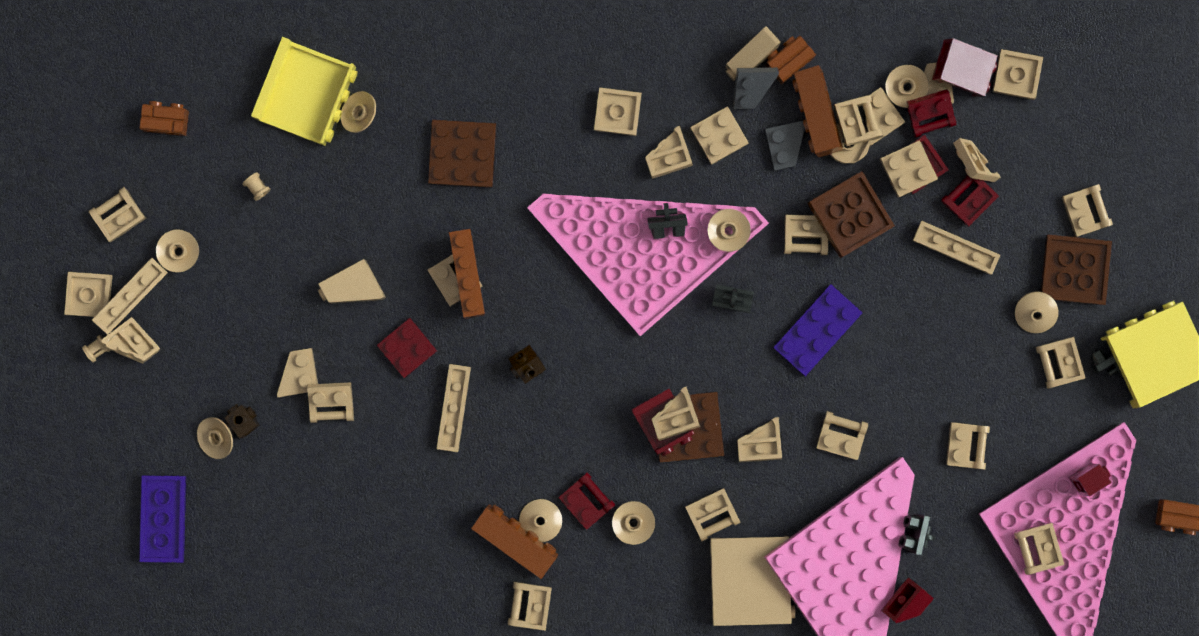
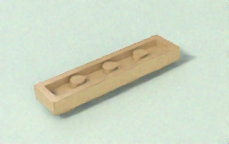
[912,221,1000,275]
[92,258,168,335]
[437,364,471,452]

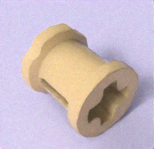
[243,172,271,201]
[82,335,111,363]

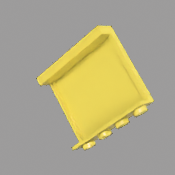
[251,37,358,146]
[1101,301,1199,409]

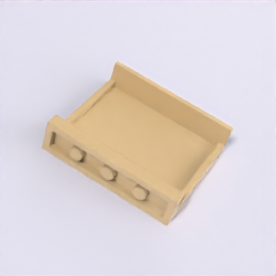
[710,536,795,626]

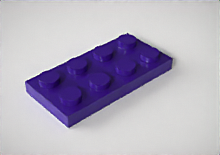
[773,284,862,376]
[139,475,186,563]

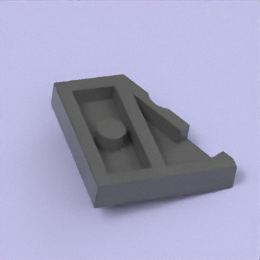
[733,67,779,109]
[765,121,805,171]

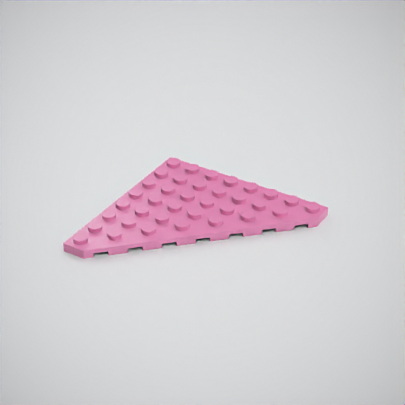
[527,194,769,336]
[978,422,1136,636]
[764,457,914,636]

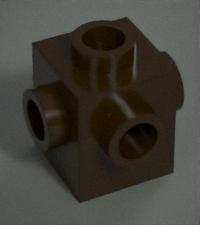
[508,344,546,384]
[225,404,260,439]

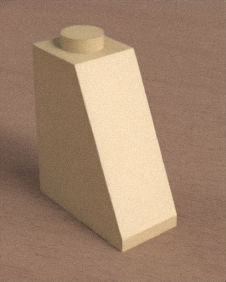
[726,26,780,81]
[318,259,386,304]

